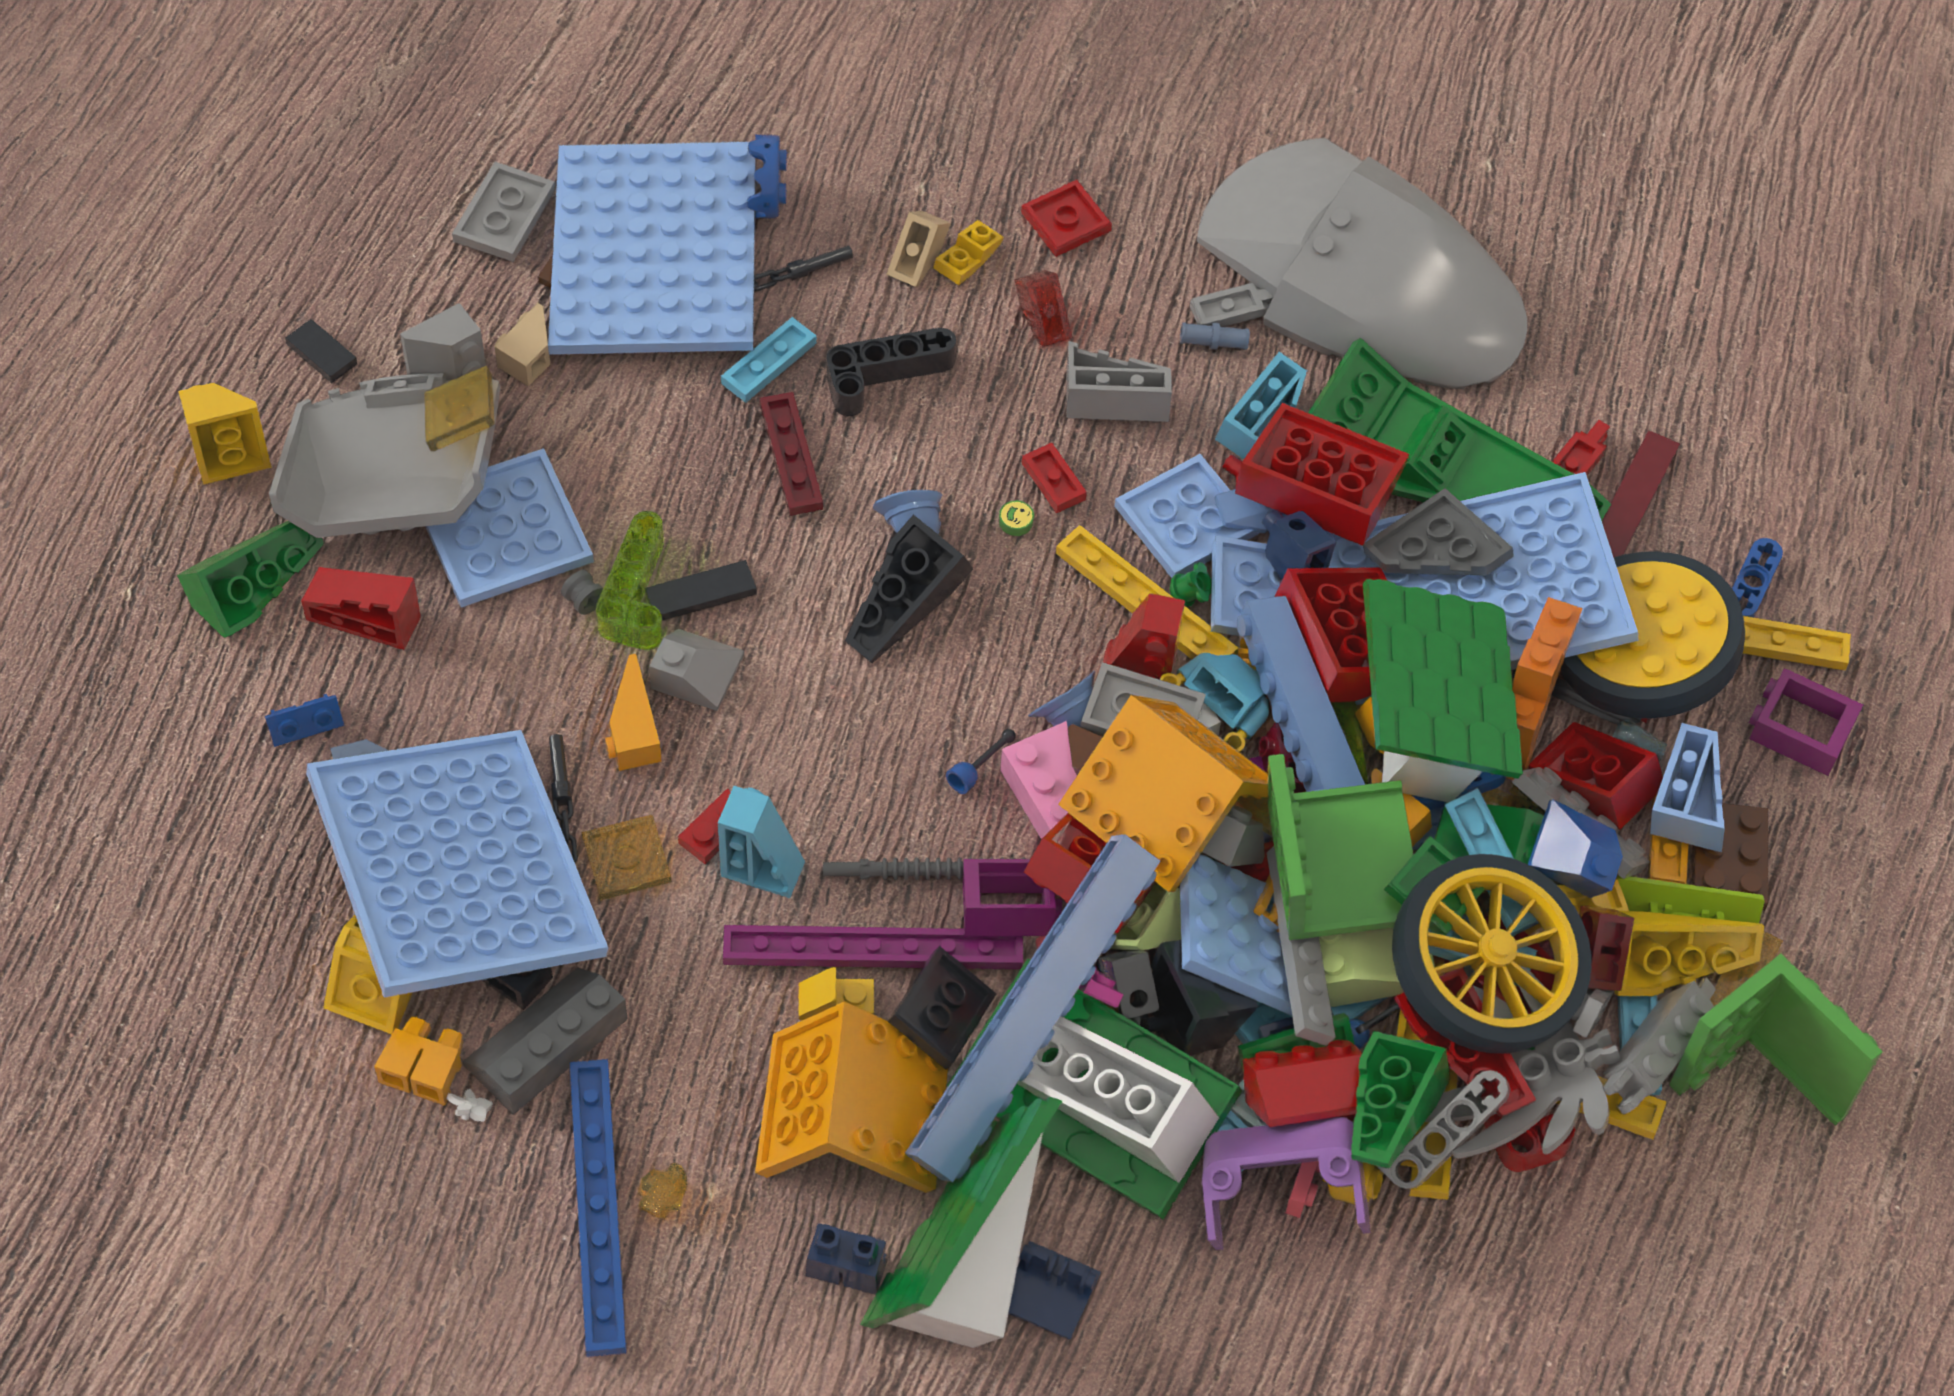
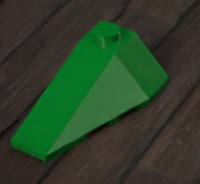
[177,521,324,638]
[1351,1031,1450,1169]

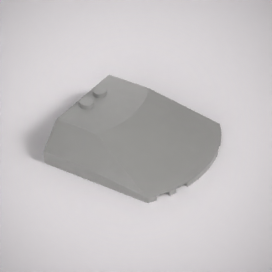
[1197,138,1363,295]
[269,373,501,538]

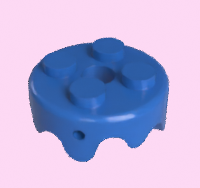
[747,134,787,218]

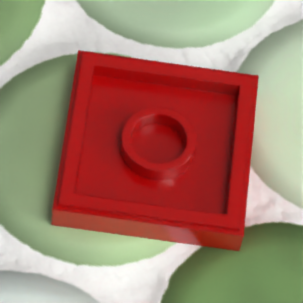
[1021,179,1112,257]

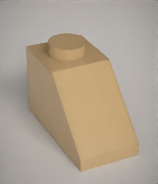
[887,210,951,287]

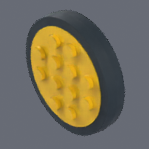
[1560,552,1745,719]

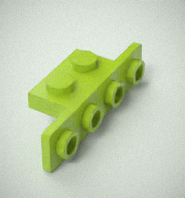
[1616,875,1764,923]

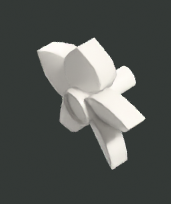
[447,1089,493,1122]

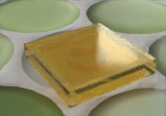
[581,814,672,901]

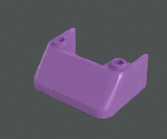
[1202,1117,1371,1250]

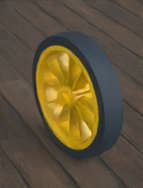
[1392,854,1592,1054]

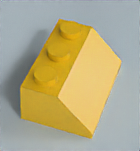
[178,383,272,485]

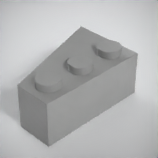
[1066,341,1172,422]

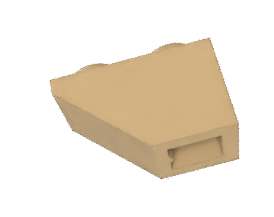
[494,303,550,386]

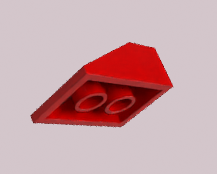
[1528,722,1663,830]

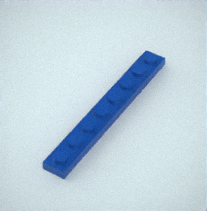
[570,1059,627,1357]

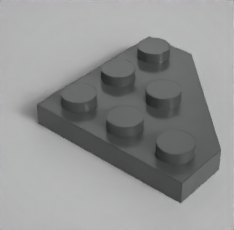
[1363,488,1514,576]

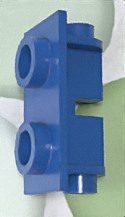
[265,693,345,747]

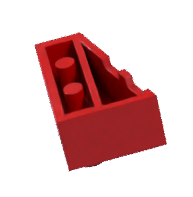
[301,567,421,650]
[1103,593,1185,680]

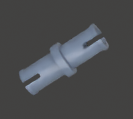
[1180,322,1250,350]

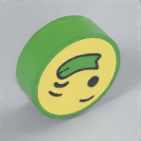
[999,500,1034,536]

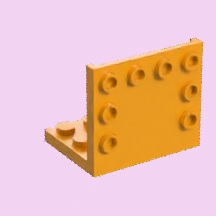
[1058,695,1268,892]
[755,1001,948,1193]

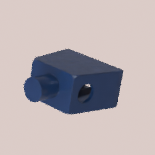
[1262,510,1337,579]

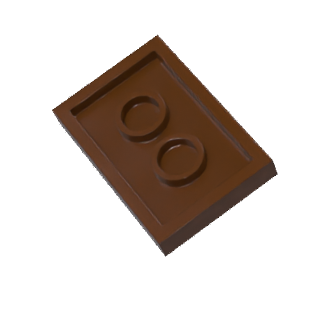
[1692,803,1768,910]

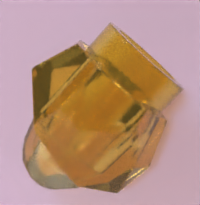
[638,1163,687,1220]

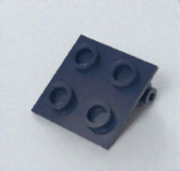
[1008,1241,1101,1340]

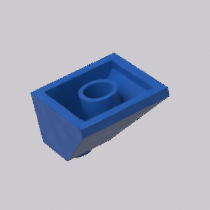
[1528,799,1623,898]

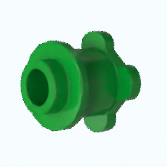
[1170,562,1212,607]

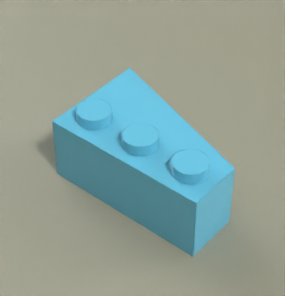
[1215,352,1307,459]
[718,786,805,898]

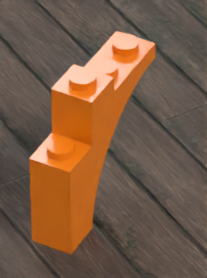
[1506,597,1583,780]

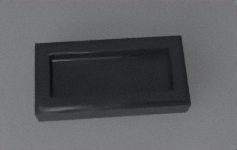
[285,319,357,383]

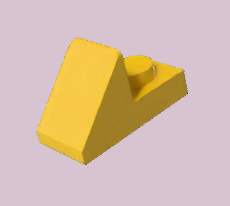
[799,967,874,1020]

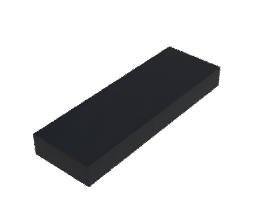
[645,560,757,623]

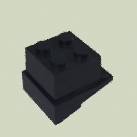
[1140,940,1259,1057]

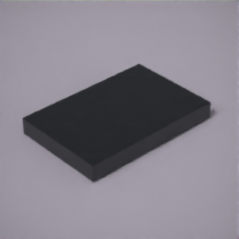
[888,946,997,1070]

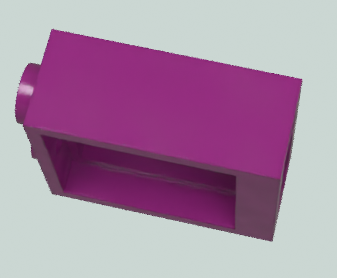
[1749,668,1863,776]
[962,859,1062,936]

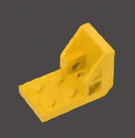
[323,915,413,1034]

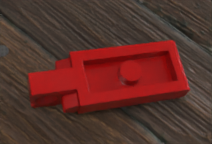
[1552,420,1610,476]

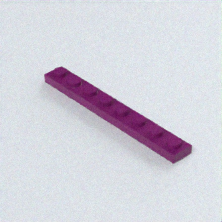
[723,925,1023,970]

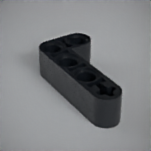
[827,328,956,417]

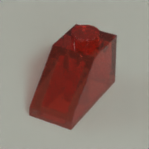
[1014,270,1073,348]

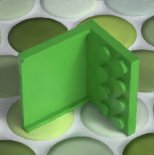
[1267,754,1413,940]
[1669,954,1882,1126]

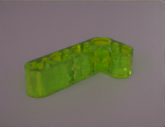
[596,511,664,650]

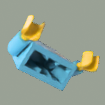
[1160,652,1269,753]

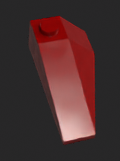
[1395,967,1536,1118]

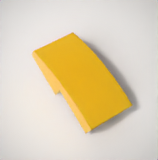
[933,220,1004,285]

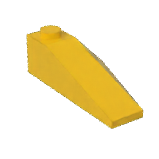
[1614,911,1764,996]

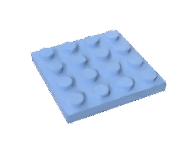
[425,448,594,608]
[1180,854,1292,1016]

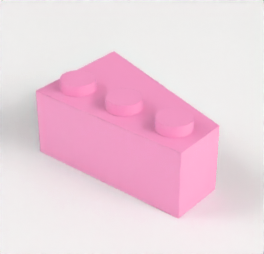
[1000,721,1077,840]

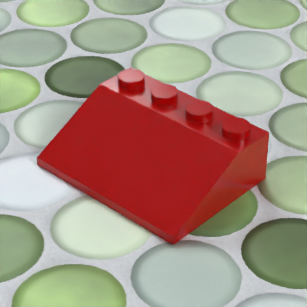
[1235,403,1409,546]
[1274,567,1388,702]

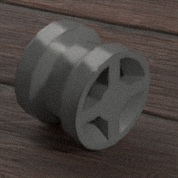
[561,570,606,615]

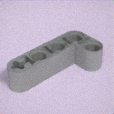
[1378,1070,1510,1189]

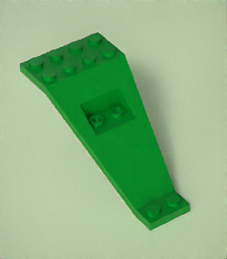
[1308,338,1611,521]

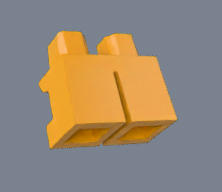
[374,1016,464,1106]

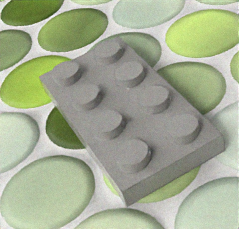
[1512,767,1650,879]

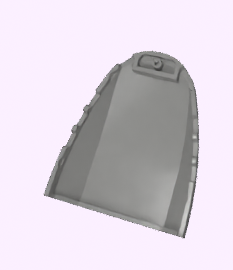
[1263,156,1527,389]

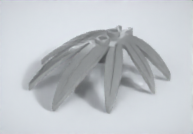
[1414,966,1621,1158]

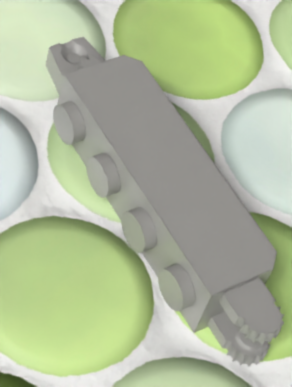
[1603,978,1716,1114]

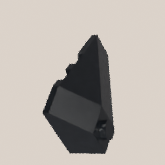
[845,514,973,663]

